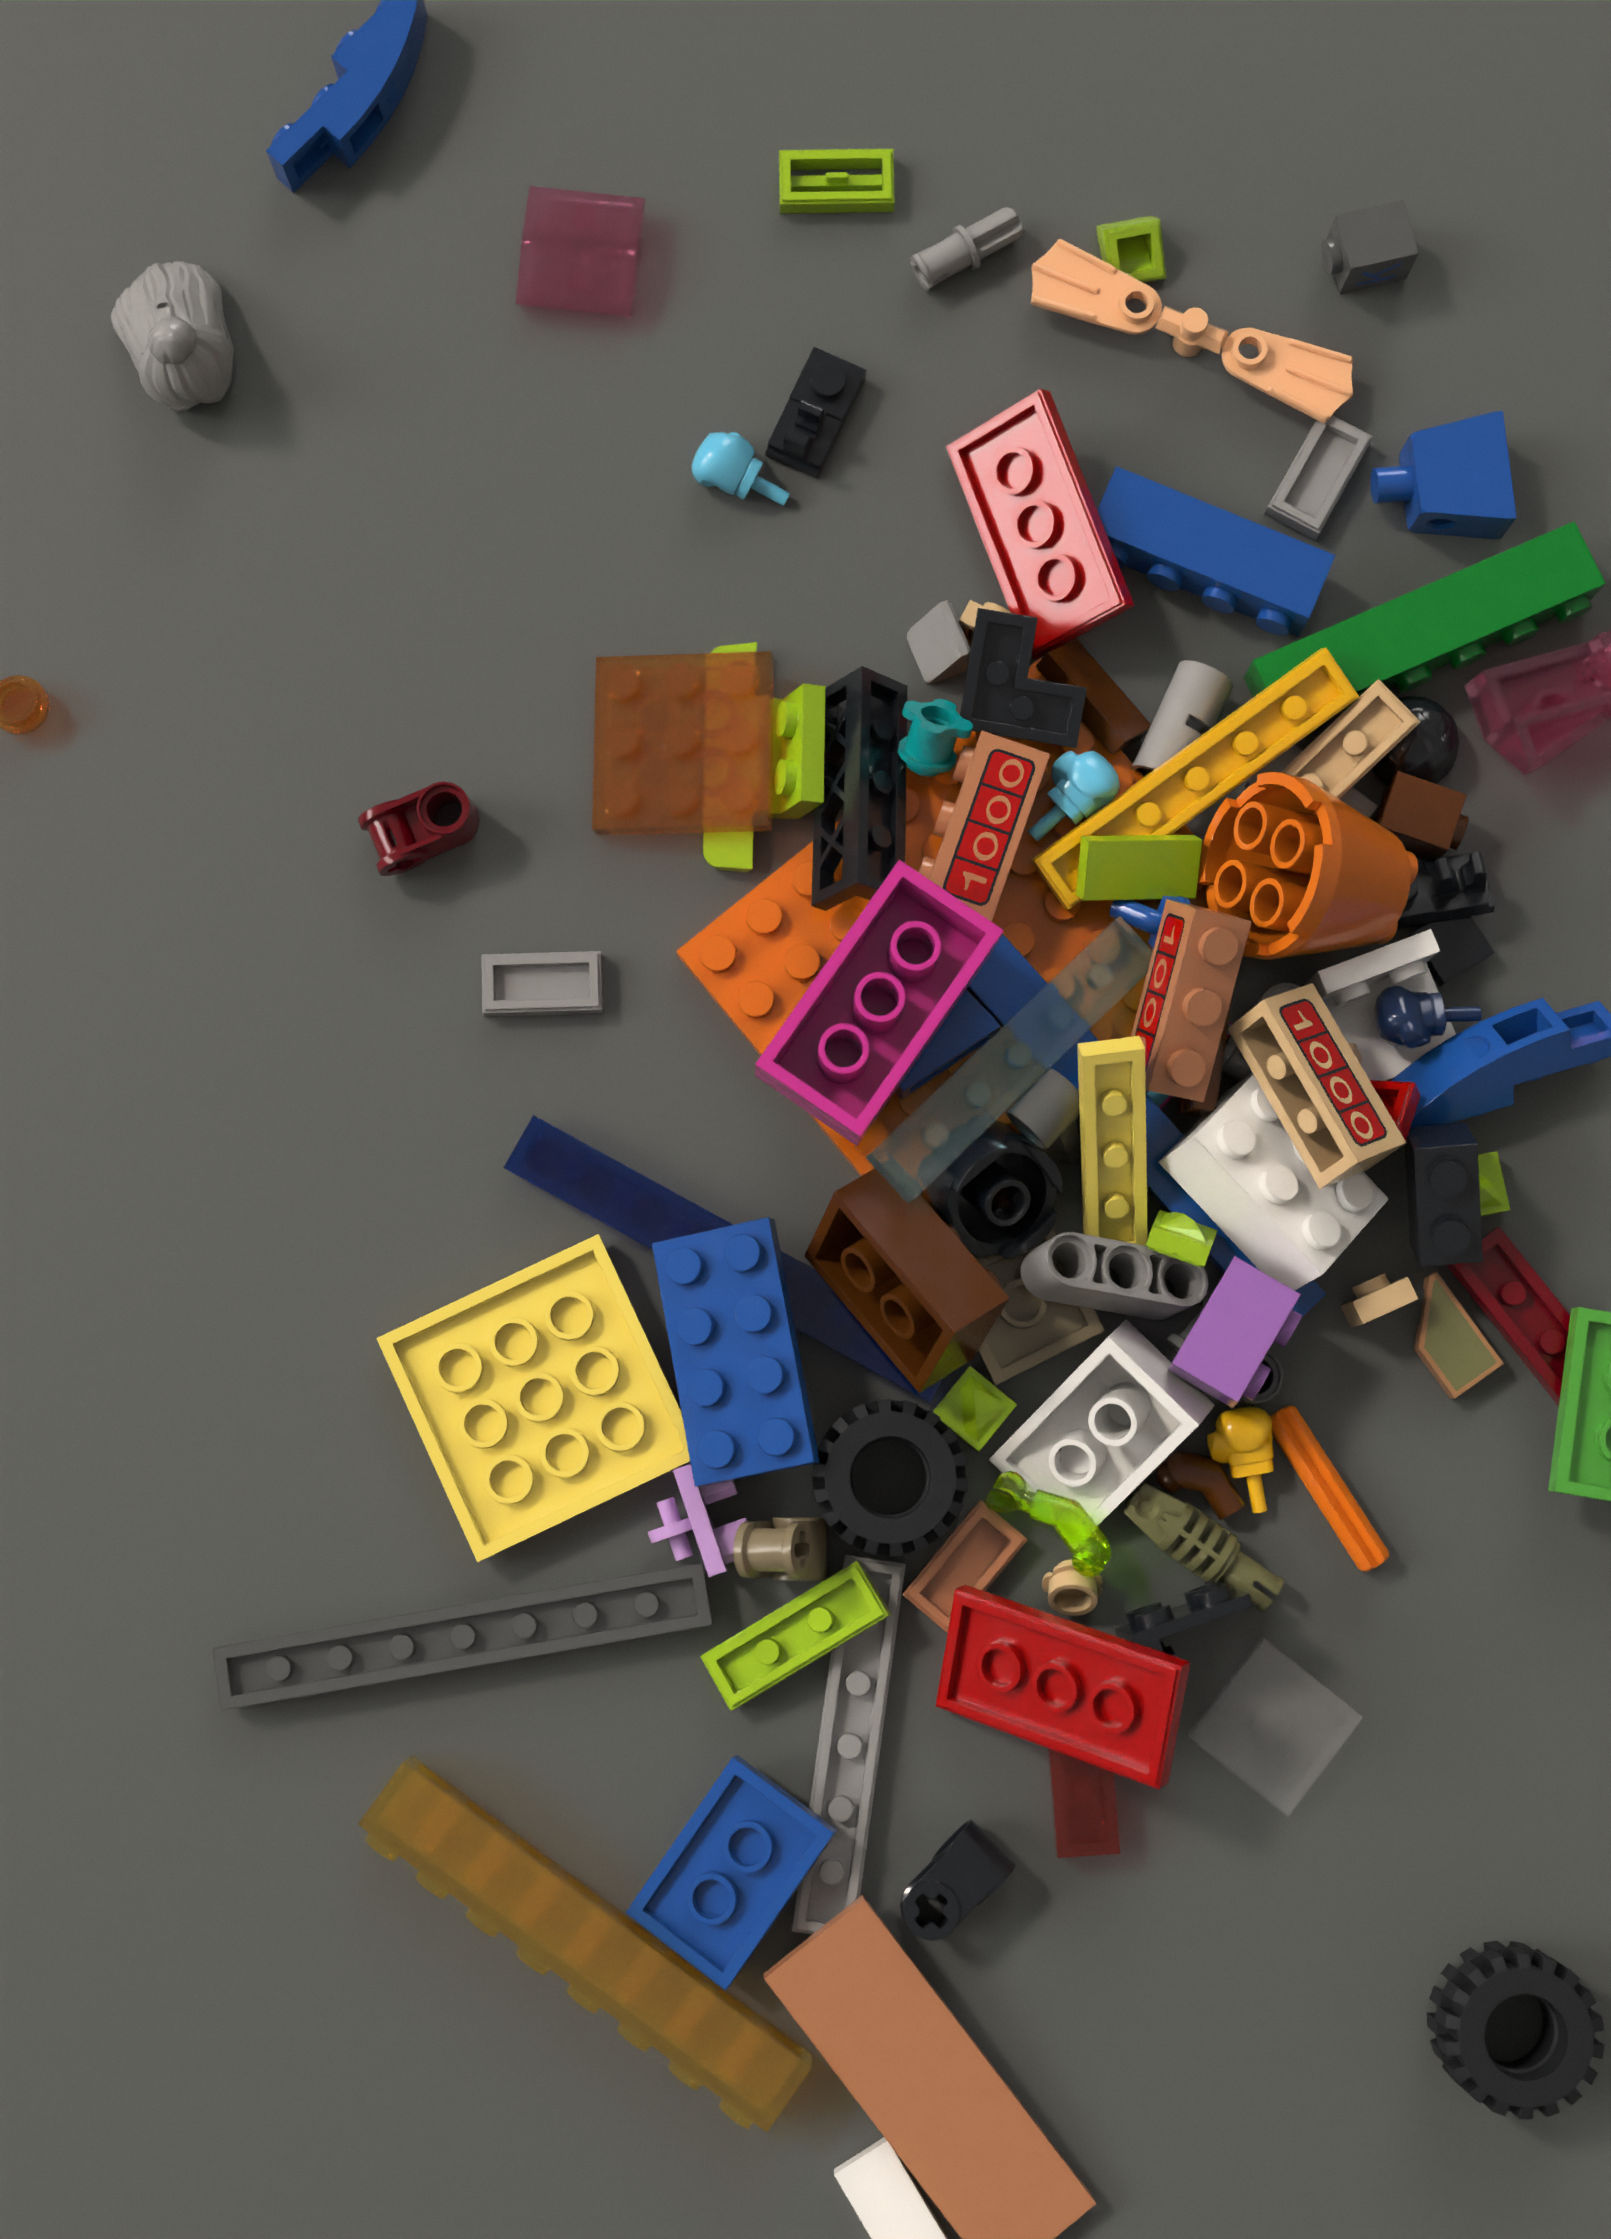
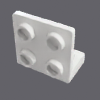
[1305,929,1456,1081]

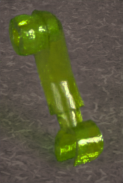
[985,1471,1111,1577]

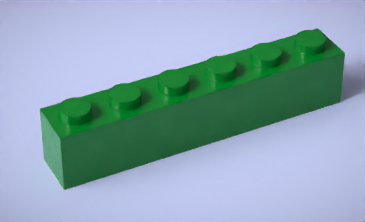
[1243,521,1606,734]

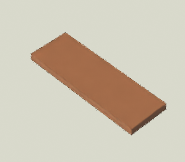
[763,1894,1096,2239]

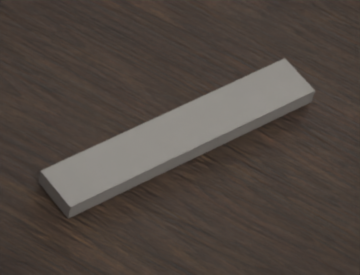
[792,1555,906,1934]

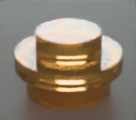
[0,675,50,735]

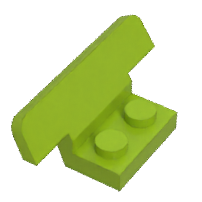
[703,642,825,873]

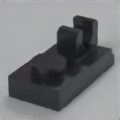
[765,347,866,479]
[1397,852,1495,929]

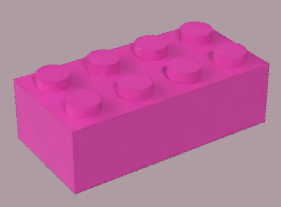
[755,859,1004,1146]

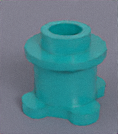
[898,698,973,776]

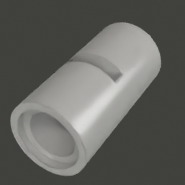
[1131,660,1234,777]

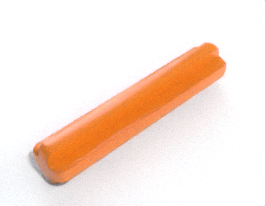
[1270,1405,1390,1572]

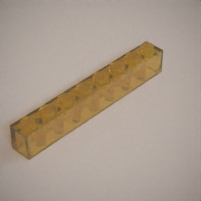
[358,1755,812,2132]

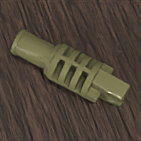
[1122,1481,1284,1612]

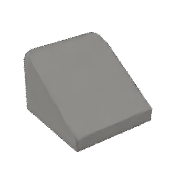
[907,600,970,684]

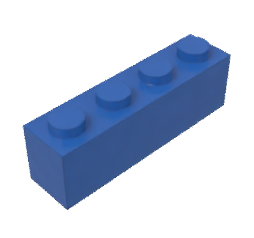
[1097,466,1336,637]

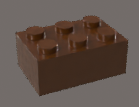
[804,1160,1009,1393]

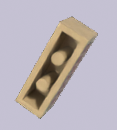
[1228,983,1406,1189]

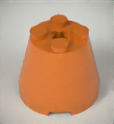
[1198,772,1418,960]

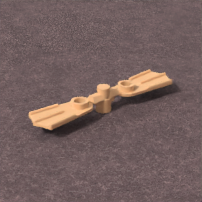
[1031,239,1353,423]

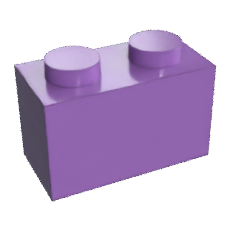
[1168,1256,1302,1408]

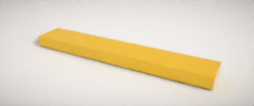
[1030,647,1359,910]

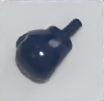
[1374,986,1482,1049]

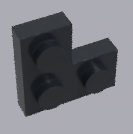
[960,608,1087,748]

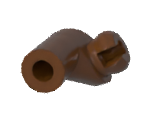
[1156,1450,1245,1520]

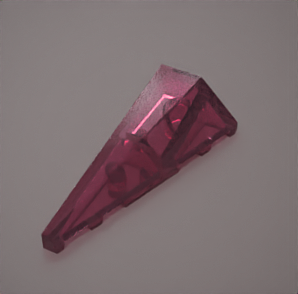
[1465,630,1611,775]

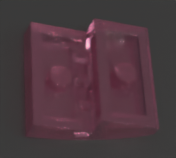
[516,186,645,317]

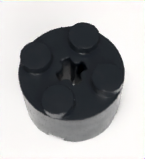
[916,1115,1063,1259]

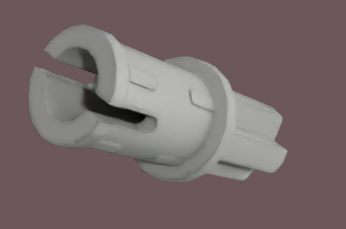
[910,207,1024,291]

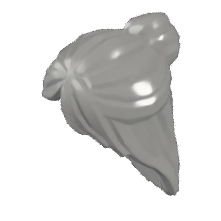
[111,261,235,412]

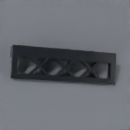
[811,666,908,911]

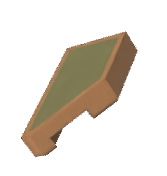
[1414,1271,1504,1399]

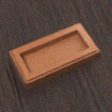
[902,1499,1028,1633]

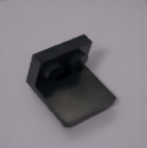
[1115,1582,1254,1657]

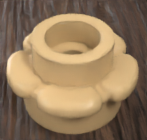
[1042,1559,1103,1616]

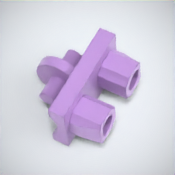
[647,1464,747,1577]

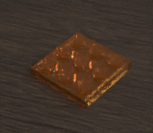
[592,651,774,835]

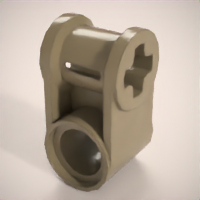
[733,1517,827,1581]

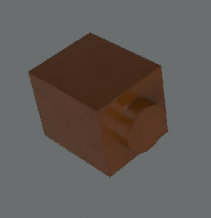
[1374,771,1469,861]

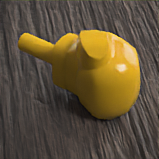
[1207,1406,1274,1513]

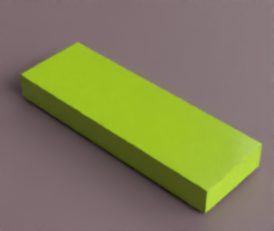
[700,1561,892,1711]

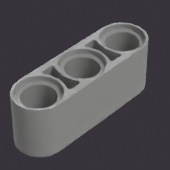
[1020,1232,1208,1320]

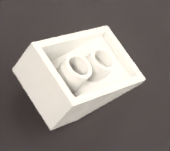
[989,1319,1215,1547]

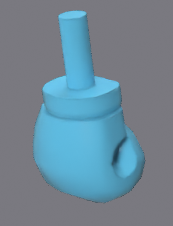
[691,432,790,506]
[1028,751,1120,842]

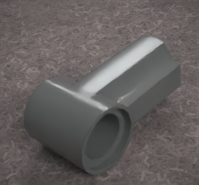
[1006,1068,1081,1166]

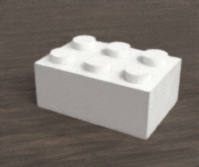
[1159,1073,1389,1291]

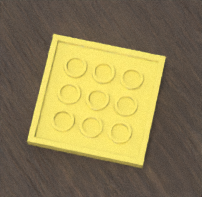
[376,1234,690,1562]

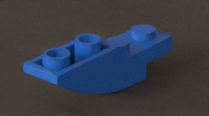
[266,0,428,193]
[1391,998,1611,1127]

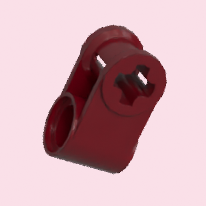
[358,781,480,876]

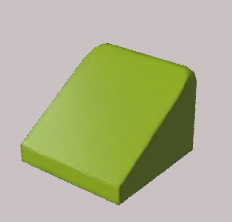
[1096,216,1166,283]

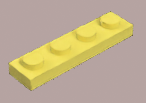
[1077,1036,1148,1246]

